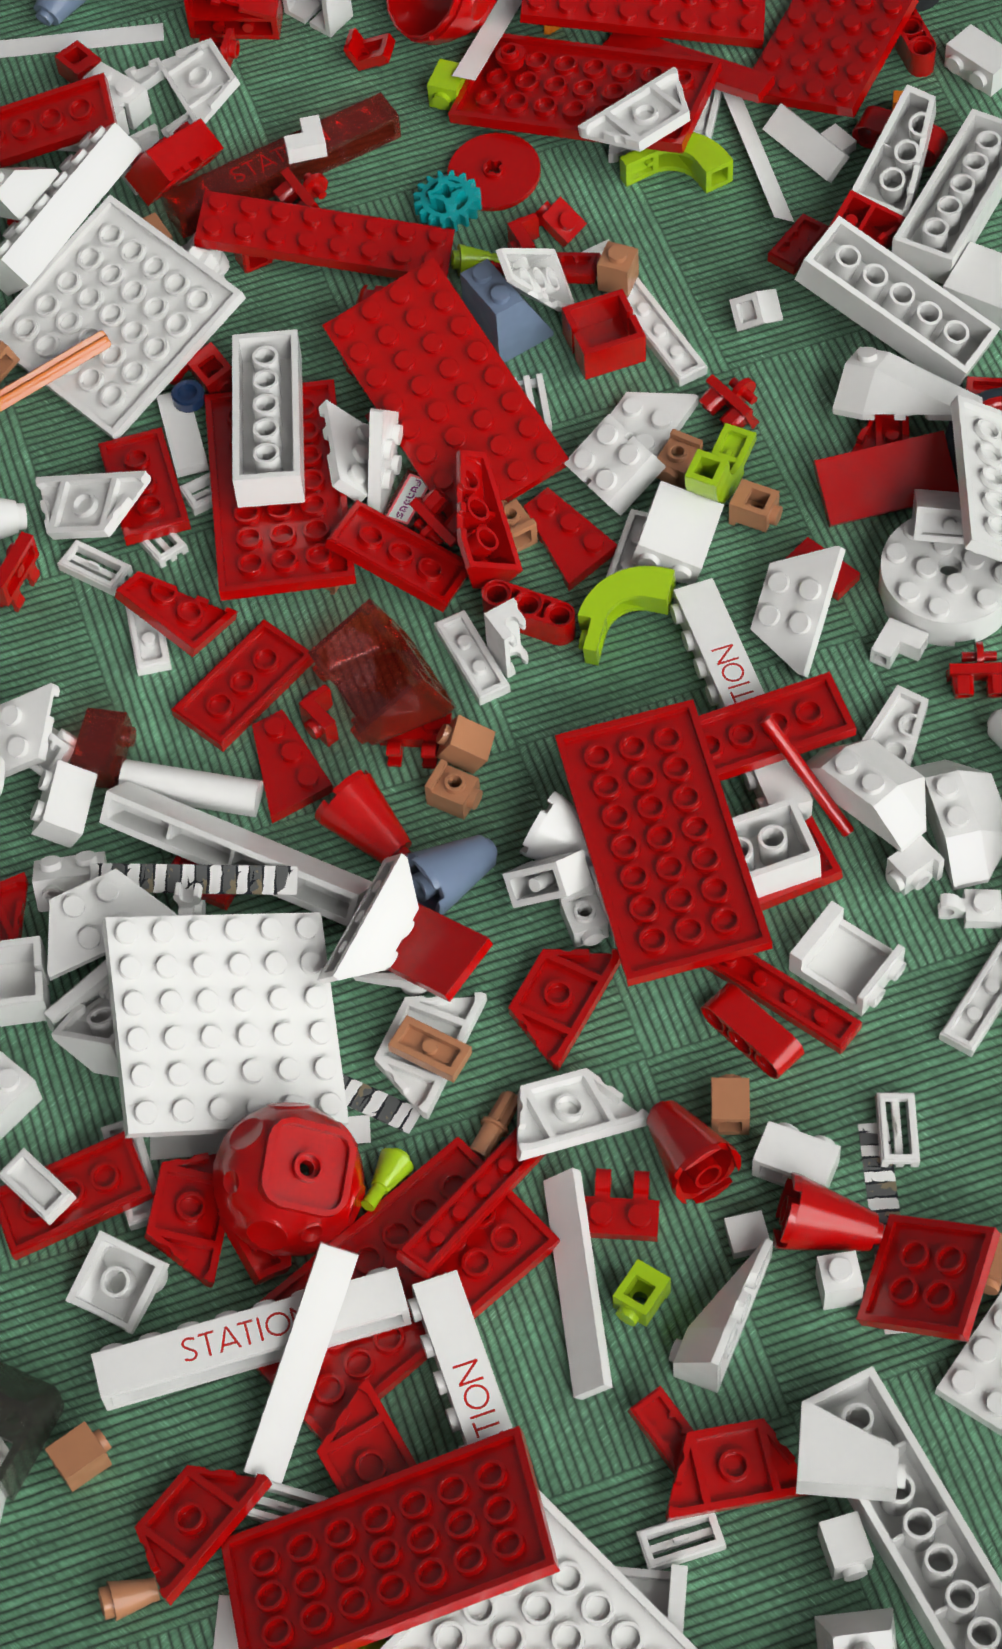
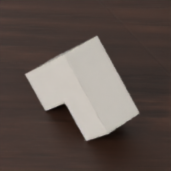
[284,115,328,164]
[870,617,929,669]

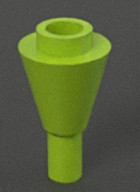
[451,244,500,276]
[361,1148,414,1212]

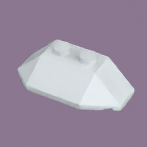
[806,738,927,852]
[912,759,1002,890]
[317,853,419,984]

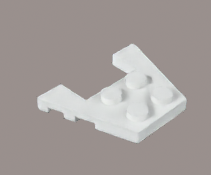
[124,38,240,138]

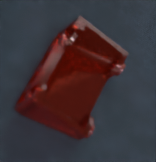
[308,598,456,746]

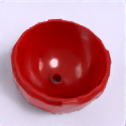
[386,0,497,45]
[213,1102,365,1256]

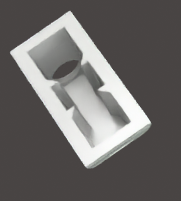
[814,1608,897,1649]

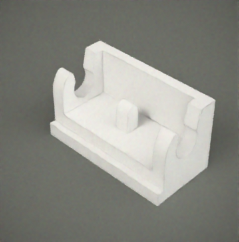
[484,598,529,678]

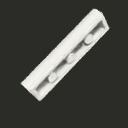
[119,759,265,817]

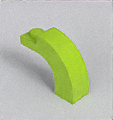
[620,132,733,194]
[684,423,757,503]
[578,566,676,666]

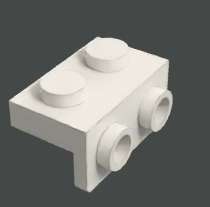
[32,851,107,912]

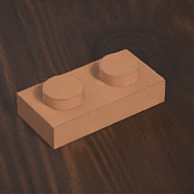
[388,1015,472,1083]

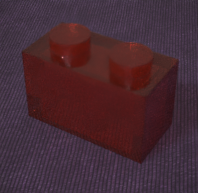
[69,707,136,789]

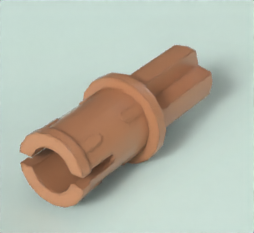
[469,1091,518,1162]

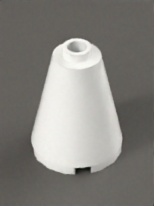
[519,791,592,869]

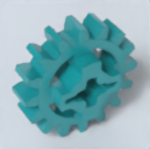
[413,170,482,232]

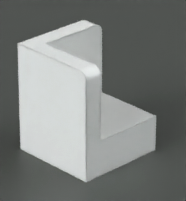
[729,289,783,332]

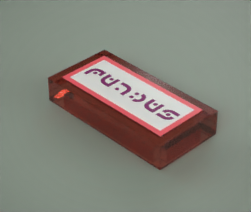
[383,469,429,531]

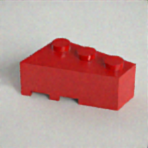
[184,0,283,40]
[124,118,224,206]
[827,190,906,249]

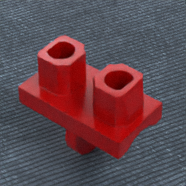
[273,167,328,208]
[699,374,760,429]
[409,488,459,547]
[946,641,1002,699]

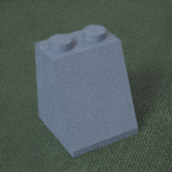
[460,259,554,363]

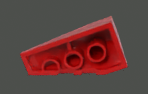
[456,449,523,589]

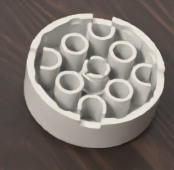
[878,517,1002,646]

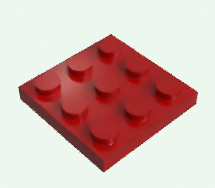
[856,1214,1001,1342]

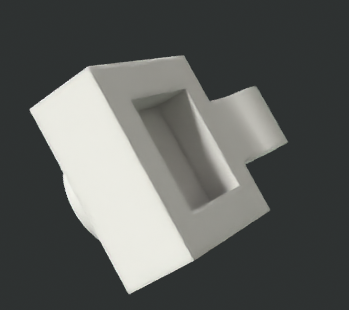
[173,882,206,916]
[937,889,1002,929]

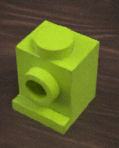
[613,1259,671,1327]

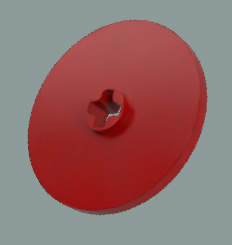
[447,133,541,211]

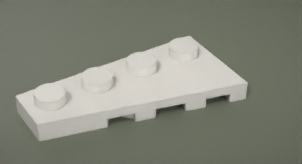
[861,685,929,766]

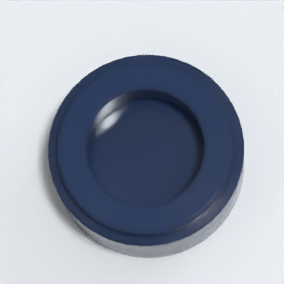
[171,380,205,413]

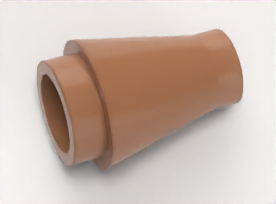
[97,1577,160,1621]

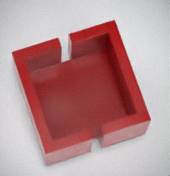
[561,289,646,380]

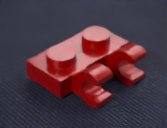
[0,531,40,612]
[379,709,453,769]
[585,1168,660,1242]

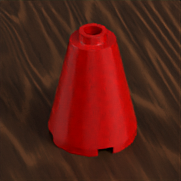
[315,770,412,864]
[646,1100,741,1204]
[773,1172,884,1251]

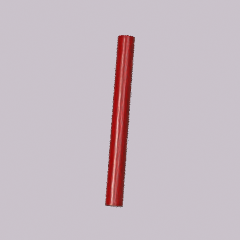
[759,715,854,837]

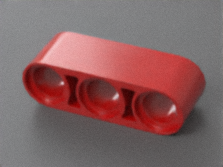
[894,8,936,77]
[852,105,948,167]
[481,580,576,646]
[701,983,804,1079]

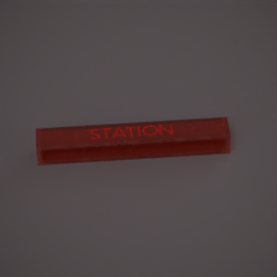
[162,92,401,239]

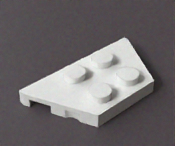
[578,67,690,152]
[610,392,699,457]
[367,408,403,514]
[35,471,151,540]
[750,546,846,678]
[0,683,60,778]
[47,869,177,981]
[374,992,487,1119]
[516,1068,649,1161]

